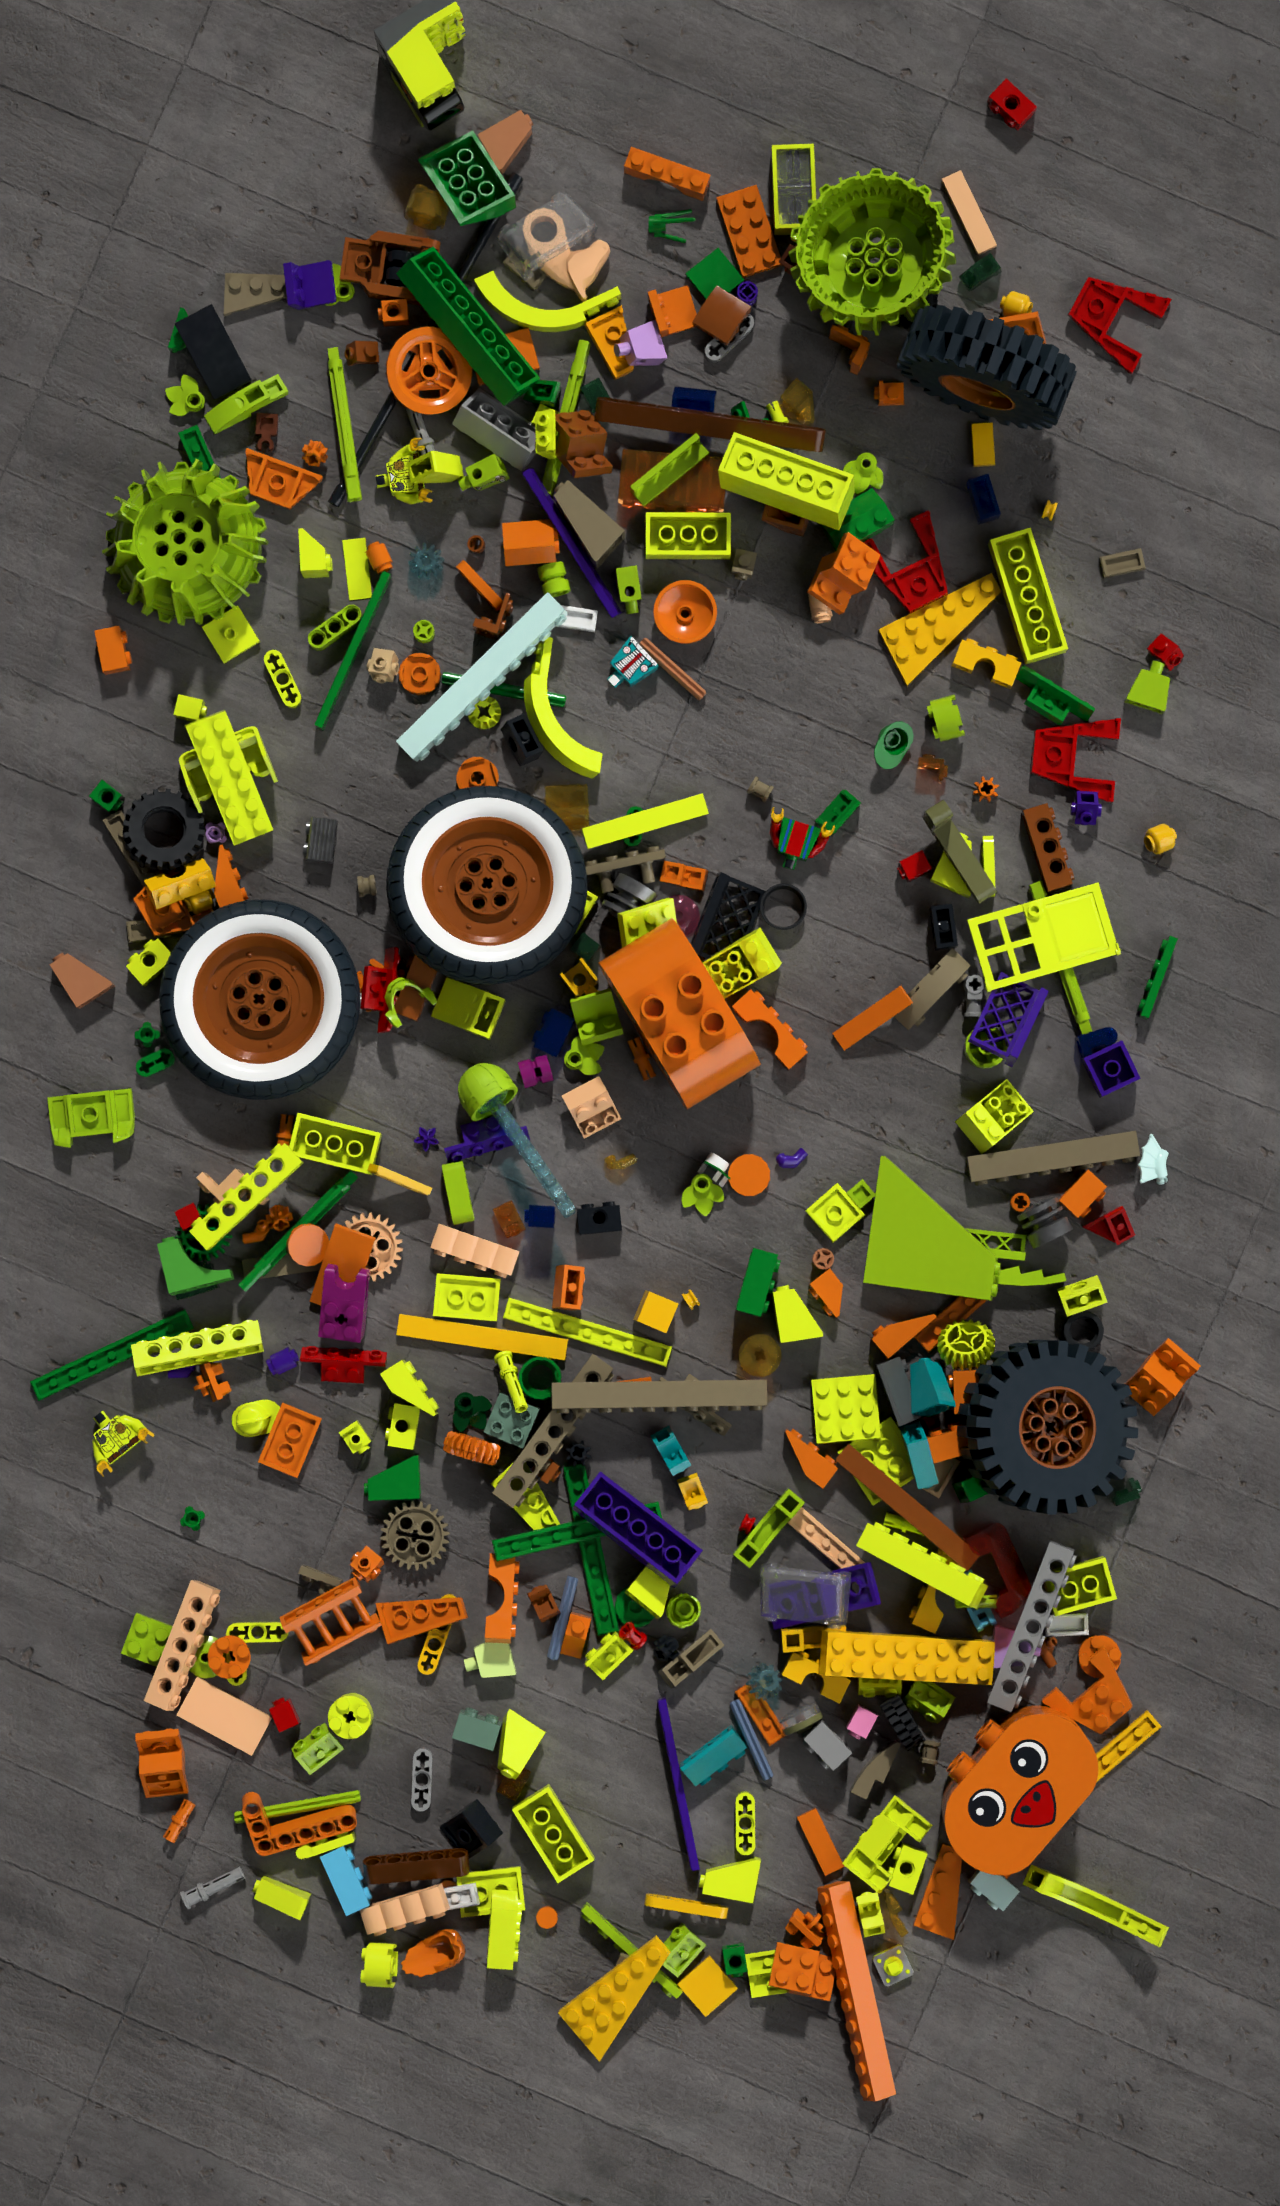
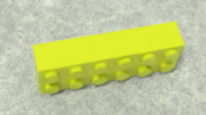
[988,527,1068,665]
[185,710,273,846]
[856,1522,988,1609]

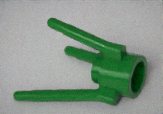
[648,209,695,243]

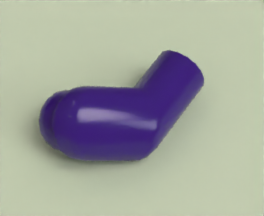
[776,1148,808,1168]
[168,1365,196,1378]

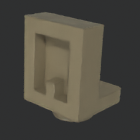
[731,549,757,581]

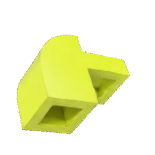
[856,1892,885,1938]

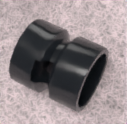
[384,250,415,287]

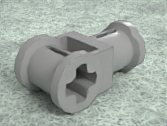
[963,975,984,1017]

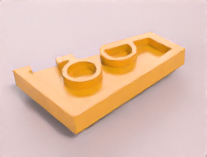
[584,305,634,380]

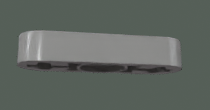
[705,314,754,363]
[411,1748,433,1811]

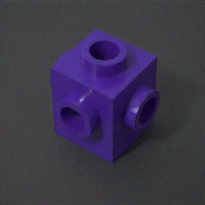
[1070,791,1102,825]

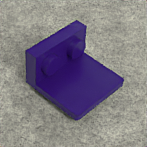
[283,260,336,310]

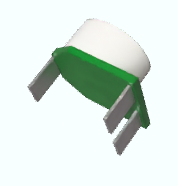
[697,1152,731,1188]

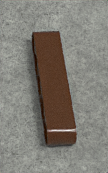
[363,1848,470,1884]

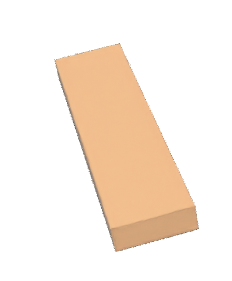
[941,170,997,256]
[788,1507,865,1569]

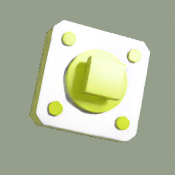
[873,1944,914,1986]

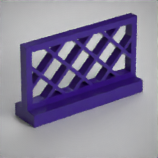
[968,972,1049,1067]

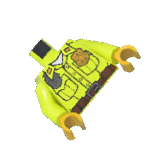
[375,438,432,505]
[92,1411,154,1477]

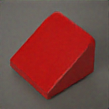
[175,1202,202,1231]

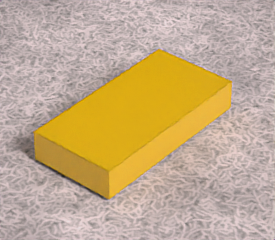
[971,422,995,467]

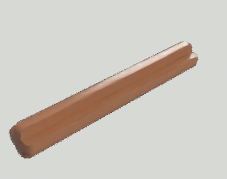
[639,638,706,700]

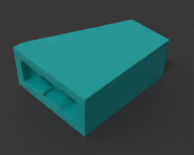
[910,1358,956,1417]
[899,1421,939,1489]

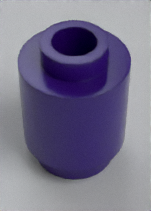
[266,1347,299,1375]

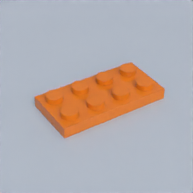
[716,184,782,278]

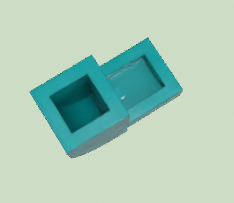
[651,1425,691,1476]

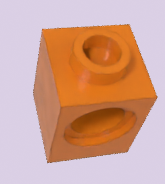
[378,299,409,327]

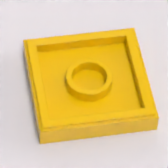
[677,1955,738,2017]

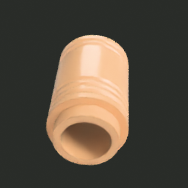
[808,593,833,624]

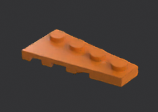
[375,1597,468,1644]
[913,1843,962,1940]

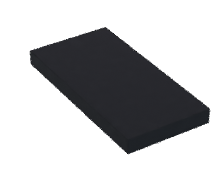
[174,304,252,400]

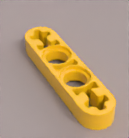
[417,1594,456,1675]
[644,1893,729,1919]

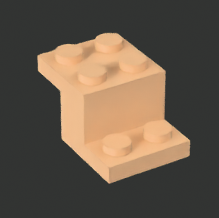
[196,1168,270,1209]

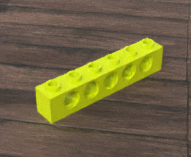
[189,1143,303,1251]
[131,1320,264,1377]

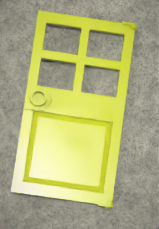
[967,883,1121,993]

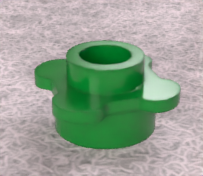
[135,1022,160,1048]
[180,1506,205,1531]

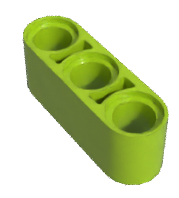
[308,605,363,651]
[442,1160,475,1225]

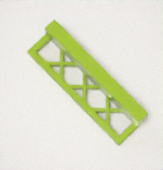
[630,433,709,508]
[965,1228,1026,1261]

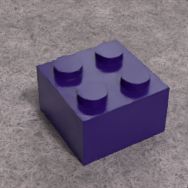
[1081,1040,1141,1098]

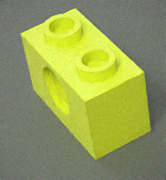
[126,938,171,987]
[1057,1275,1108,1317]
[385,1403,420,1450]
[887,1843,927,1895]

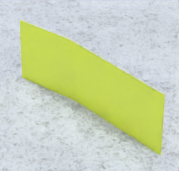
[342,538,372,601]

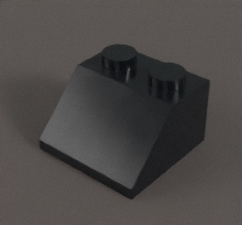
[440,1799,503,1859]

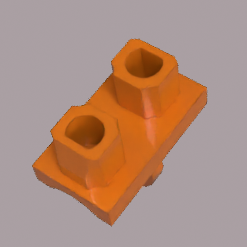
[193,1362,231,1402]
[785,1908,826,1949]

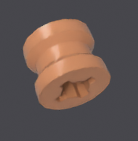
[812,1248,834,1270]

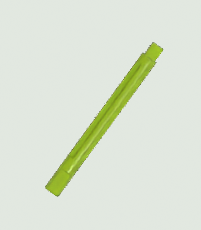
[543,340,591,496]
[328,347,362,502]
[1028,881,1093,1035]

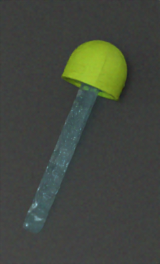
[458,1063,576,1218]

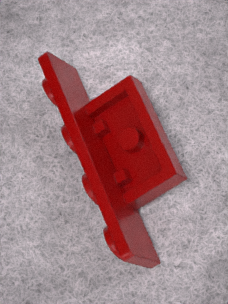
[360,947,400,1033]
[300,1346,387,1384]

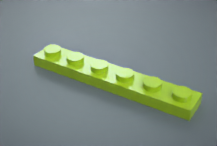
[581,1902,683,1999]

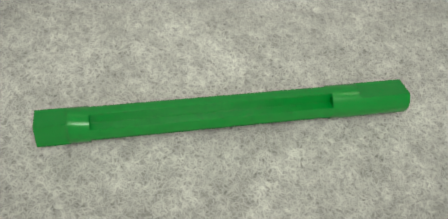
[238,1171,358,1292]

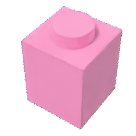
[846,1704,878,1740]

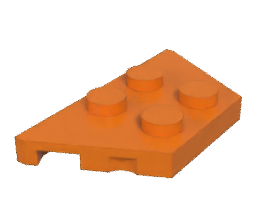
[245,448,323,510]

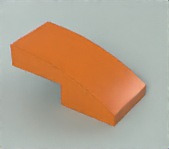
[660,860,709,891]

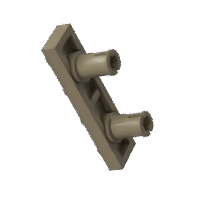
[584,846,666,893]

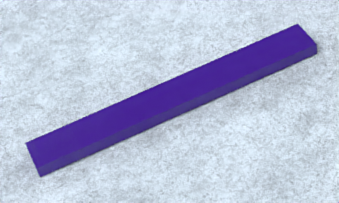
[522,469,622,618]
[657,1697,700,1871]

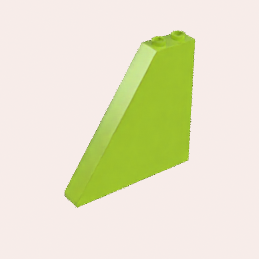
[863,1156,1001,1301]

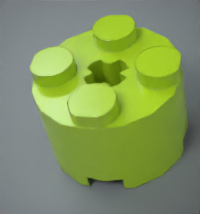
[927,694,965,742]
[964,1026,1007,1069]

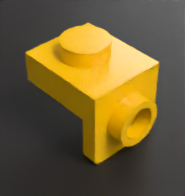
[677,1473,708,1510]

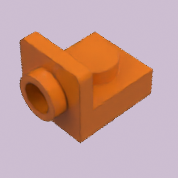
[874,380,904,406]

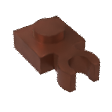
[256,413,279,451]

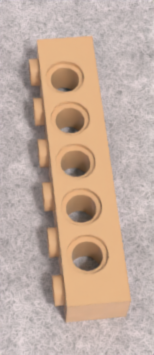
[144,1580,221,1711]

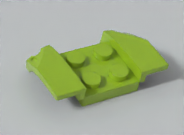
[47,1088,135,1148]

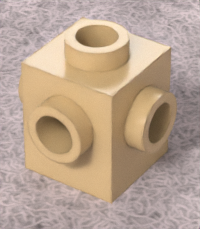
[367,648,399,683]

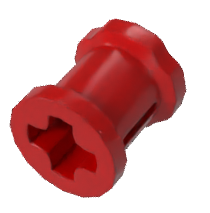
[618,1622,647,1650]

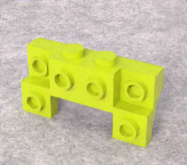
[842,1795,933,1893]

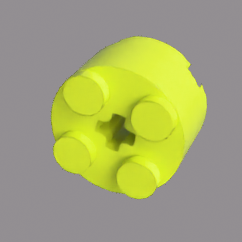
[328,1693,373,1739]
[360,1942,398,1988]

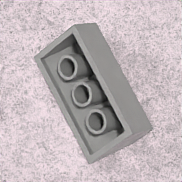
[452,388,536,471]

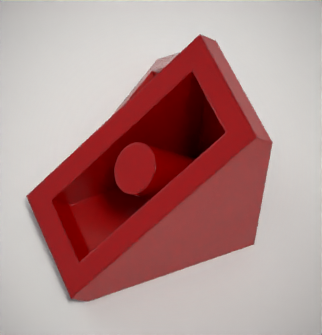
[1083,1206,1135,1245]

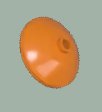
[653,580,717,644]

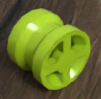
[413,620,435,643]

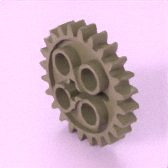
[380,1501,450,1571]

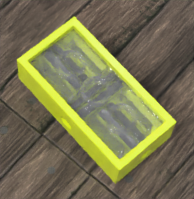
[771,144,816,235]

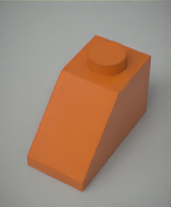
[560,1612,591,1659]

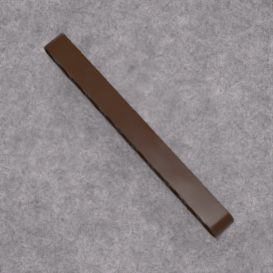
[594,397,826,452]

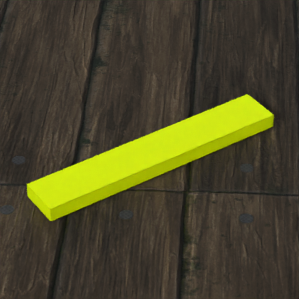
[581,793,709,849]

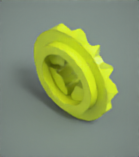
[468,696,501,729]

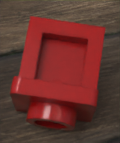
[1147,634,1184,671]

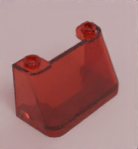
[962,1523,1032,1619]

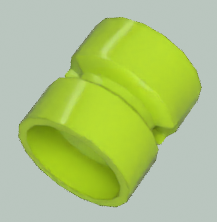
[537,561,571,598]

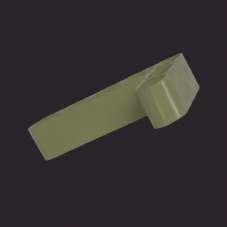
[922,800,997,904]

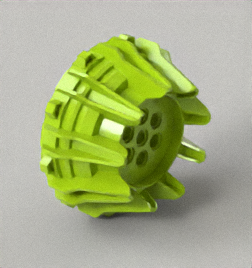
[789,168,956,336]
[102,459,269,626]

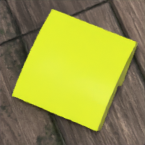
[745,1950,788,1998]

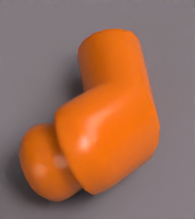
[242,1219,270,1244]

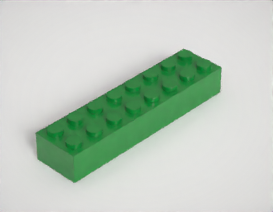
[396,246,540,406]

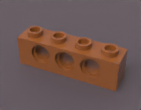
[1021,803,1075,893]

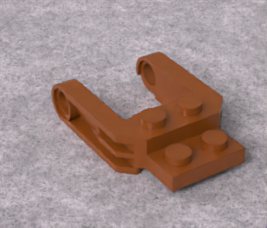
[339,231,441,306]

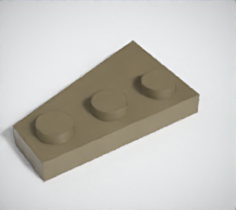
[224,273,287,317]

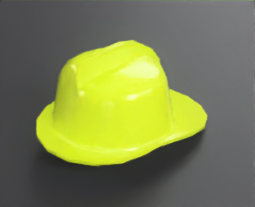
[232,1400,280,1437]

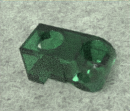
[959,253,1002,291]

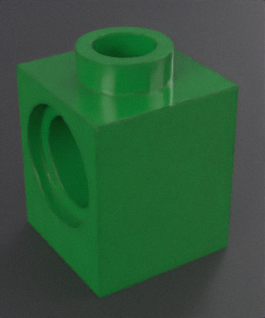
[89,780,125,814]
[722,1943,748,1978]

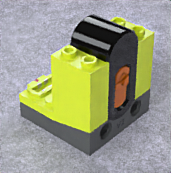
[374,0,466,131]

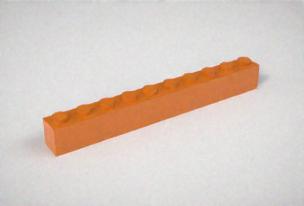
[817,1881,896,2102]

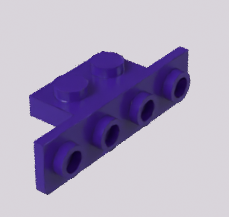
[444,1114,530,1163]

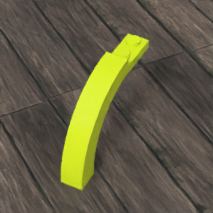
[474,271,621,332]
[524,637,602,779]
[1023,1864,1169,1947]

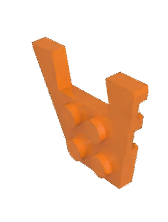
[133,867,213,937]
[1042,1645,1133,1734]

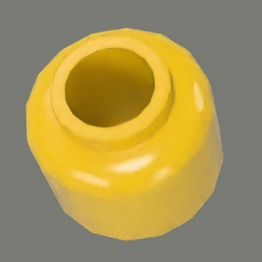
[1000,291,1033,317]
[1144,824,1177,854]
[182,889,215,915]

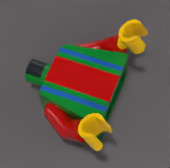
[769,807,835,870]

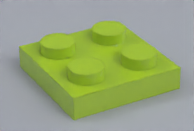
[121,1613,173,1667]

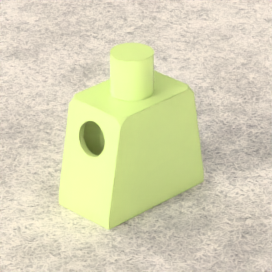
[464,1642,517,1678]

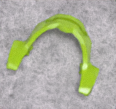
[385,977,438,1028]

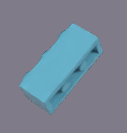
[320,1845,373,1916]

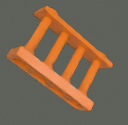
[280,1577,382,1666]

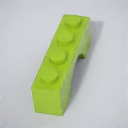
[733,1488,805,1568]

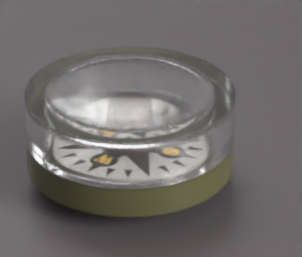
[777,1702,823,1736]

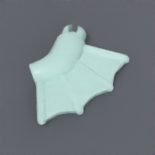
[1138,1134,1169,1185]

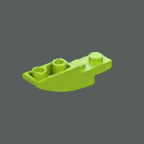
[204,374,288,435]

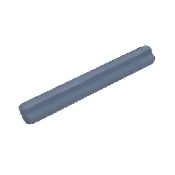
[547,1576,578,1660]
[730,1699,773,1780]

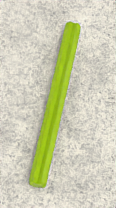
[234,1790,361,1824]

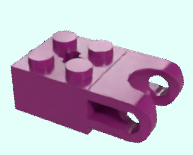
[318,1264,370,1343]

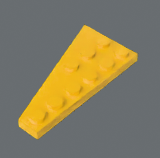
[878,573,1001,687]
[558,1935,670,2062]

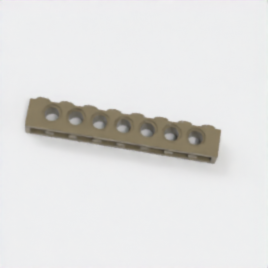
[492,1354,614,1508]

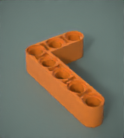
[242,1792,357,1856]

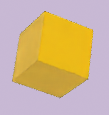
[633,1290,678,1333]

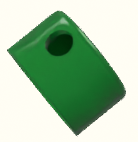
[519,1357,562,1399]

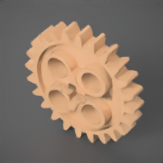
[345,1212,403,1281]

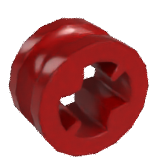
[738,1513,756,1535]

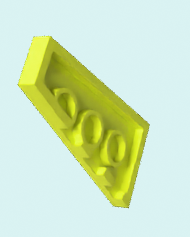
[491,1462,560,1530]

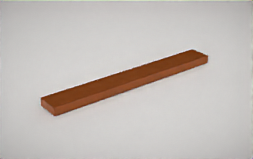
[835,1444,981,1571]

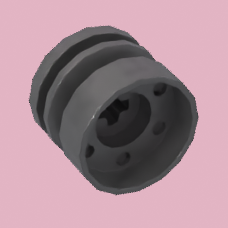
[601,873,658,918]
[1017,1197,1073,1249]

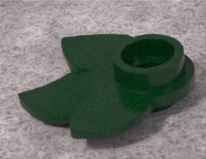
[453,1392,492,1432]

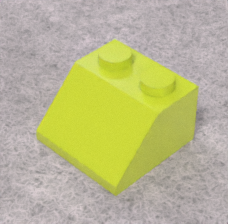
[298,528,333,578]

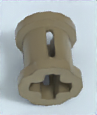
[747,776,774,803]
[918,1740,941,1765]

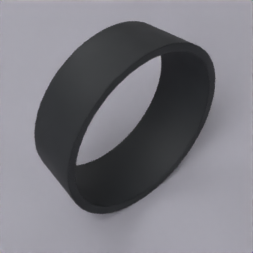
[760,883,807,930]

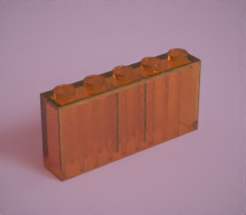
[618,449,725,513]

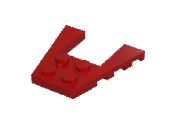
[1067,277,1172,374]
[863,510,948,613]
[1030,718,1121,803]

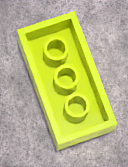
[646,512,731,559]
[289,1113,382,1175]
[512,1784,595,1883]

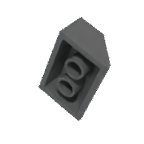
[875,1356,922,1426]

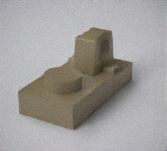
[298,1564,343,1595]

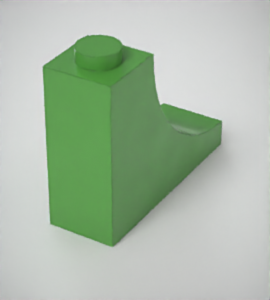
[157,1237,234,1296]

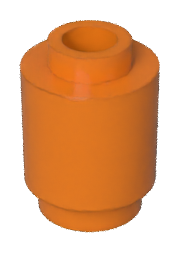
[365,541,393,575]

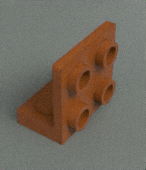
[473,593,514,641]

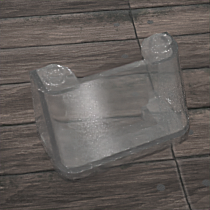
[497,192,598,281]
[760,1562,851,1629]

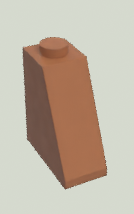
[477,110,533,175]
[50,953,115,1009]

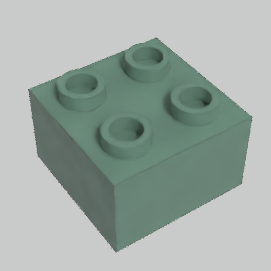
[484,1392,540,1449]
[452,1707,502,1751]

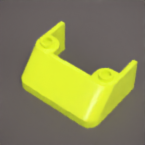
[179,726,278,813]

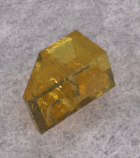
[779,377,815,427]

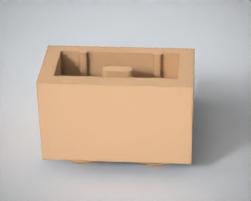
[562,1076,621,1139]

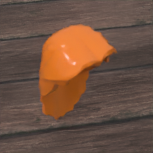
[401,1929,466,1978]

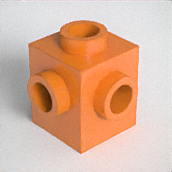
[350,1545,384,1583]

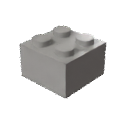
[802,1719,852,1771]

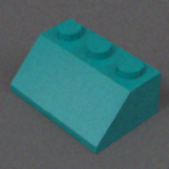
[680,1725,747,1787]

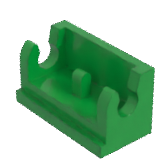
[815,790,861,836]

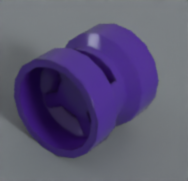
[736,281,758,306]

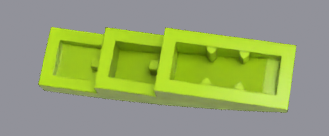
[995,1266,1066,1286]

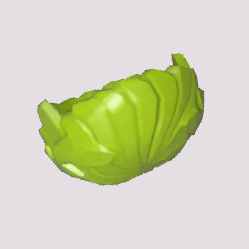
[666,1593,701,1628]

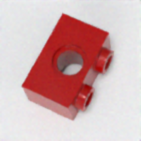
[987,78,1037,131]

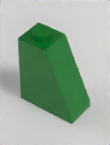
[364,1455,421,1501]

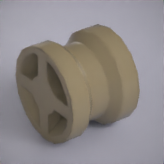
[357,875,377,897]

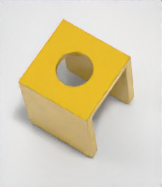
[560,958,599,998]

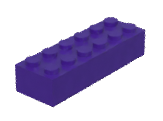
[573,1471,703,1588]

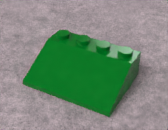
[418,130,516,226]

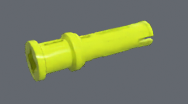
[494,1351,528,1413]

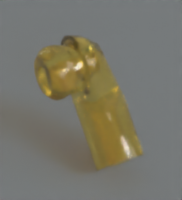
[604,1153,637,1170]

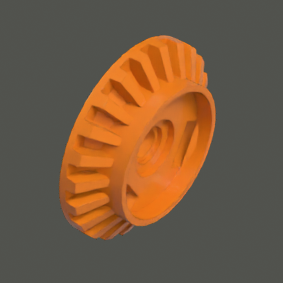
[386,327,472,415]

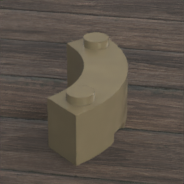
[894,948,971,1030]

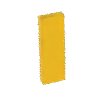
[367,1164,432,1195]

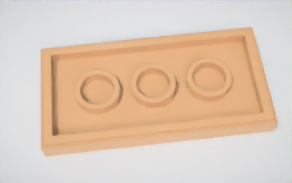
[177,1677,272,1756]

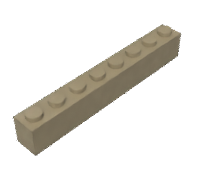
[966,1131,1140,1186]

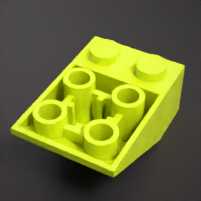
[702,927,782,999]
[431,977,506,1040]
[955,1079,1034,1154]
[380,1360,439,1416]

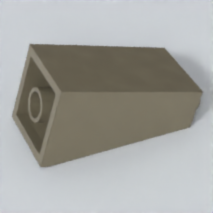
[554,480,625,570]

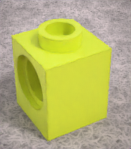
[173,694,208,722]

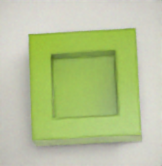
[847,1179,875,1209]

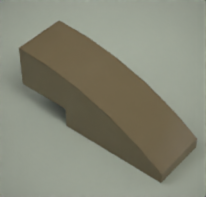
[658,1629,724,1688]
[850,1740,901,1800]

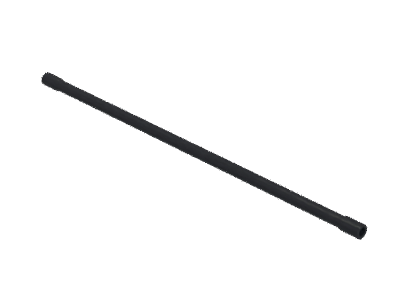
[328,173,523,508]

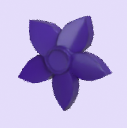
[414,1127,439,1152]

